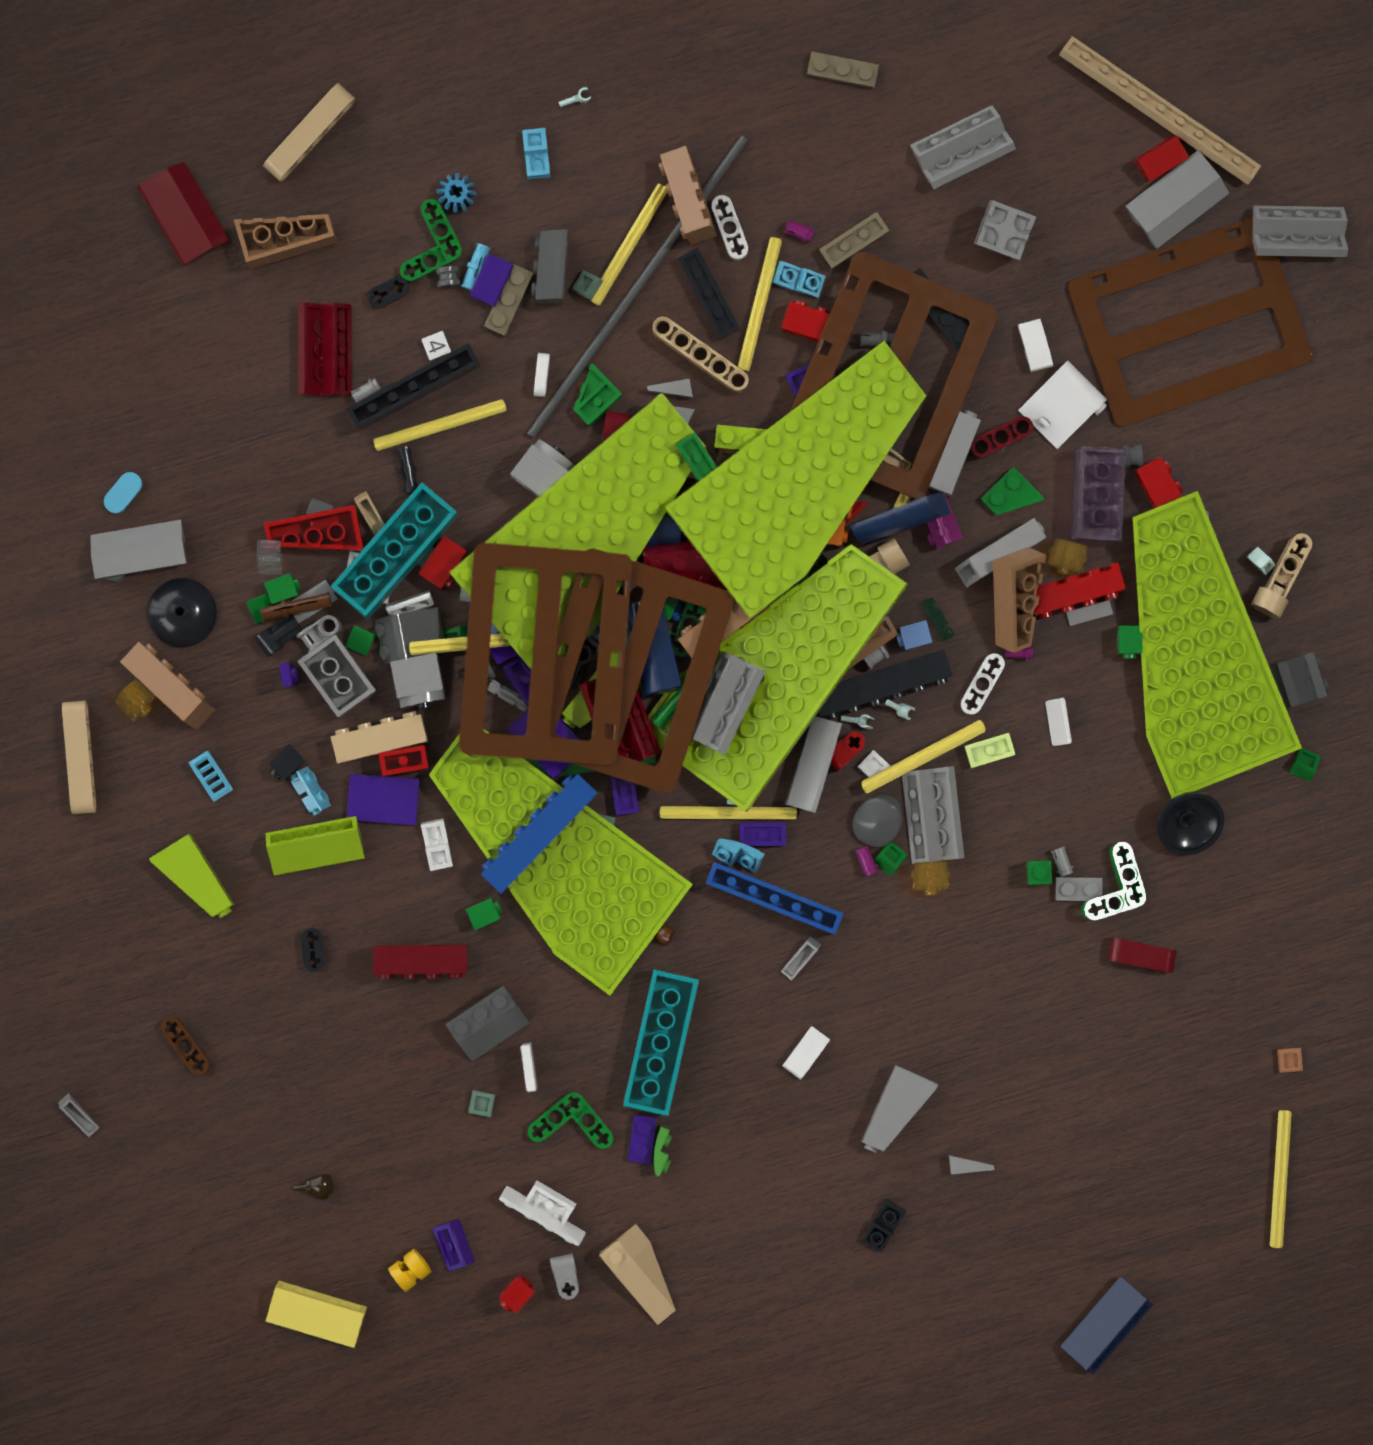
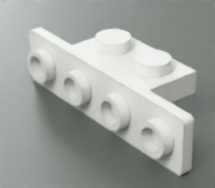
[499,1181,586,1246]

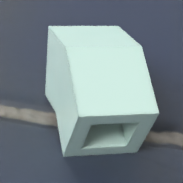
[1246,547,1275,575]

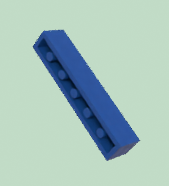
[481,774,597,893]
[706,862,844,935]

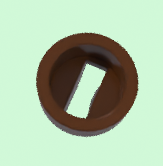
[656,926,675,946]

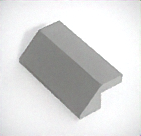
[910,105,1016,189]
[1125,151,1229,249]
[1253,206,1348,257]
[90,520,187,579]
[691,651,765,755]
[784,717,842,813]
[902,766,965,864]

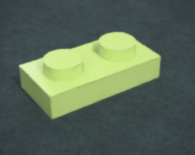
[964,733,1016,768]

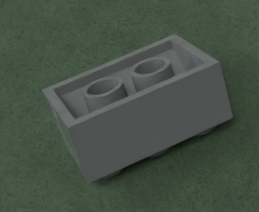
[531,229,569,305]
[445,985,530,1062]

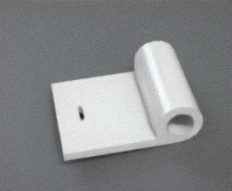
[1018,361,1107,449]

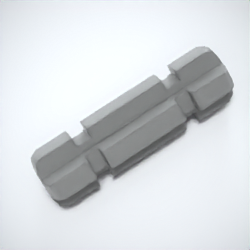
[487,680,528,711]

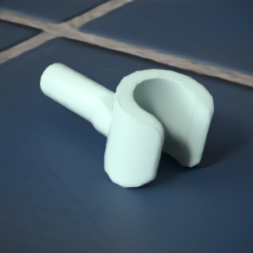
[559,87,591,107]
[886,700,915,720]
[841,714,875,730]

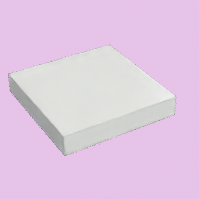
[521,1042,538,1092]

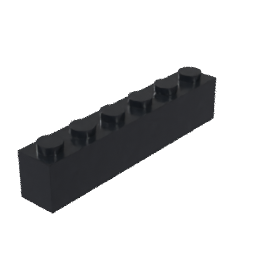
[346,343,481,431]
[818,649,953,720]

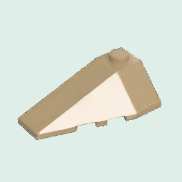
[599,1224,676,1325]

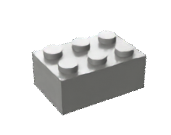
[297,635,378,718]

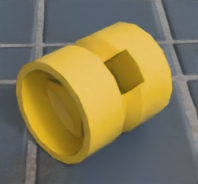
[388,1249,432,1292]

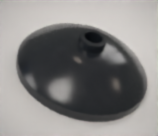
[148,578,217,647]
[1156,791,1224,855]

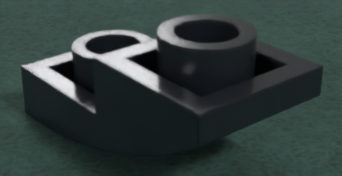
[862,1199,906,1253]

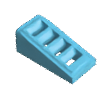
[188,751,234,802]

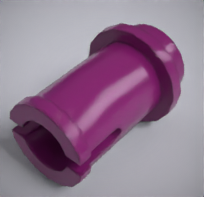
[784,219,815,243]
[1005,645,1034,661]
[855,846,879,877]

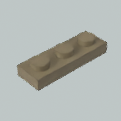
[807,51,879,89]
[819,212,889,269]
[484,264,534,336]

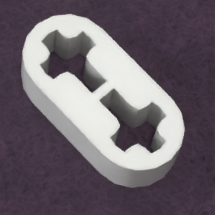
[534,353,550,397]

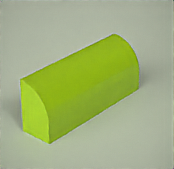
[266,816,365,876]

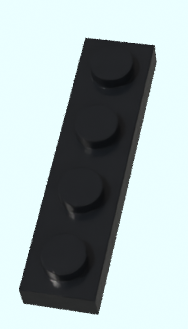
[677,248,740,340]
[914,268,968,352]

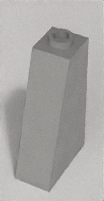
[928,410,981,498]
[955,518,1046,588]
[861,1065,938,1153]

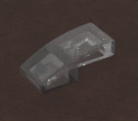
[257,540,283,575]

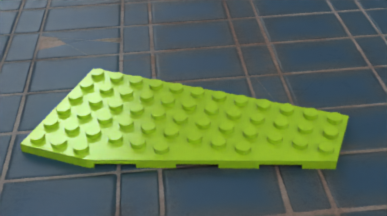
[665,341,926,619]
[449,393,706,669]
[1133,491,1302,799]
[648,545,908,812]
[429,730,693,995]

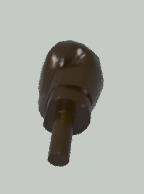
[293,1174,334,1199]

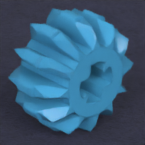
[437,173,476,213]

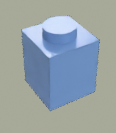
[896,620,932,651]

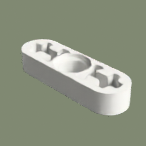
[712,195,748,260]
[960,654,1005,715]

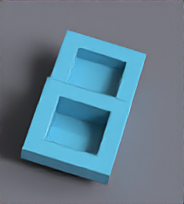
[522,128,550,180]

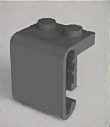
[375,607,448,665]
[1269,652,1329,708]

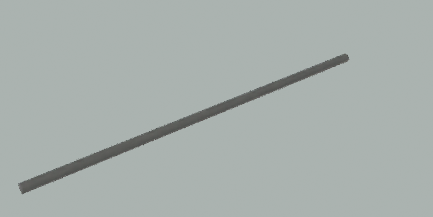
[527,136,748,438]

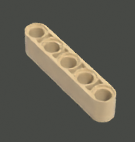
[263,83,356,182]
[653,317,748,393]
[62,700,96,815]

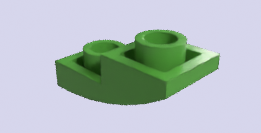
[654,1125,672,1177]

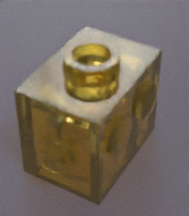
[1047,538,1088,576]
[115,678,155,722]
[911,861,950,896]

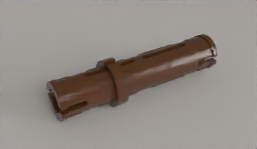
[261,592,332,622]

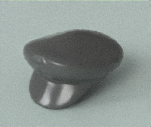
[852,794,902,848]

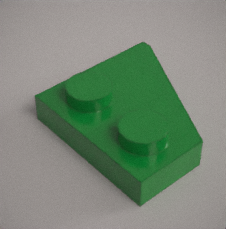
[573,363,623,427]
[980,467,1045,516]

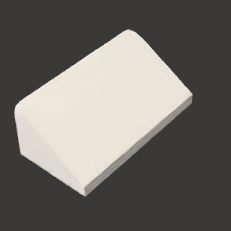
[386,590,434,615]
[1045,698,1072,746]

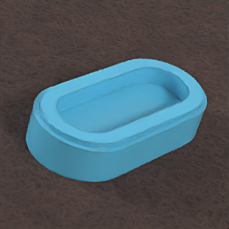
[104,472,143,514]

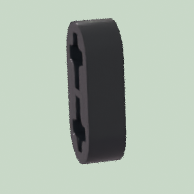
[368,276,409,309]
[301,928,325,972]

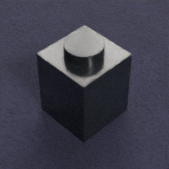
[268,745,306,781]

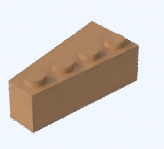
[658,146,717,245]
[234,214,338,269]
[993,547,1046,653]
[678,601,770,658]
[120,642,215,730]

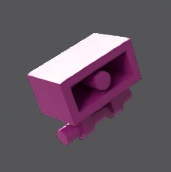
[924,496,963,550]

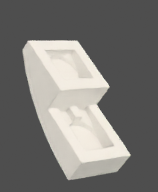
[1018,319,1053,372]
[421,818,453,871]
[782,1026,830,1080]

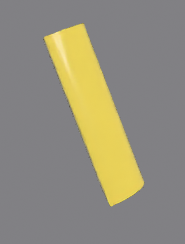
[266,1281,367,1348]

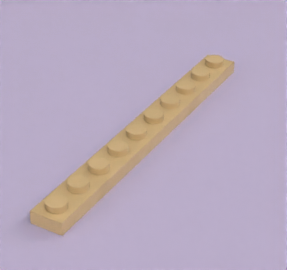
[1059,36,1261,185]

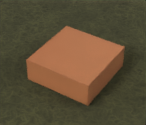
[1277,1047,1303,1073]

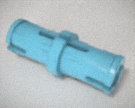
[461,243,491,291]

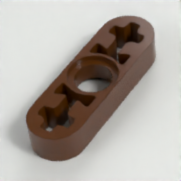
[161,1017,210,1075]

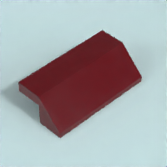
[137,162,230,266]
[298,302,351,396]
[579,679,662,762]

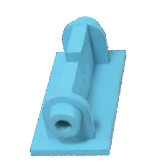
[290,766,331,816]

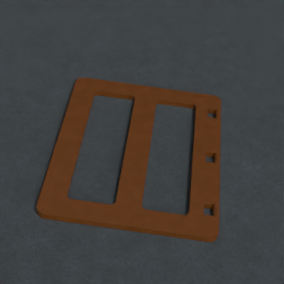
[1068,217,1312,427]
[789,252,998,500]
[459,543,632,765]
[550,548,735,793]

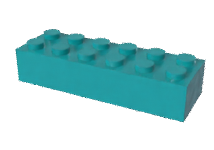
[331,483,459,620]
[623,969,699,1116]

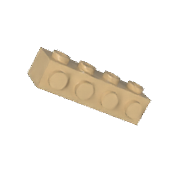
[331,711,428,764]

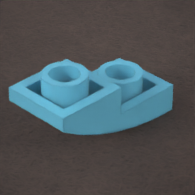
[772,261,826,298]
[712,838,765,873]

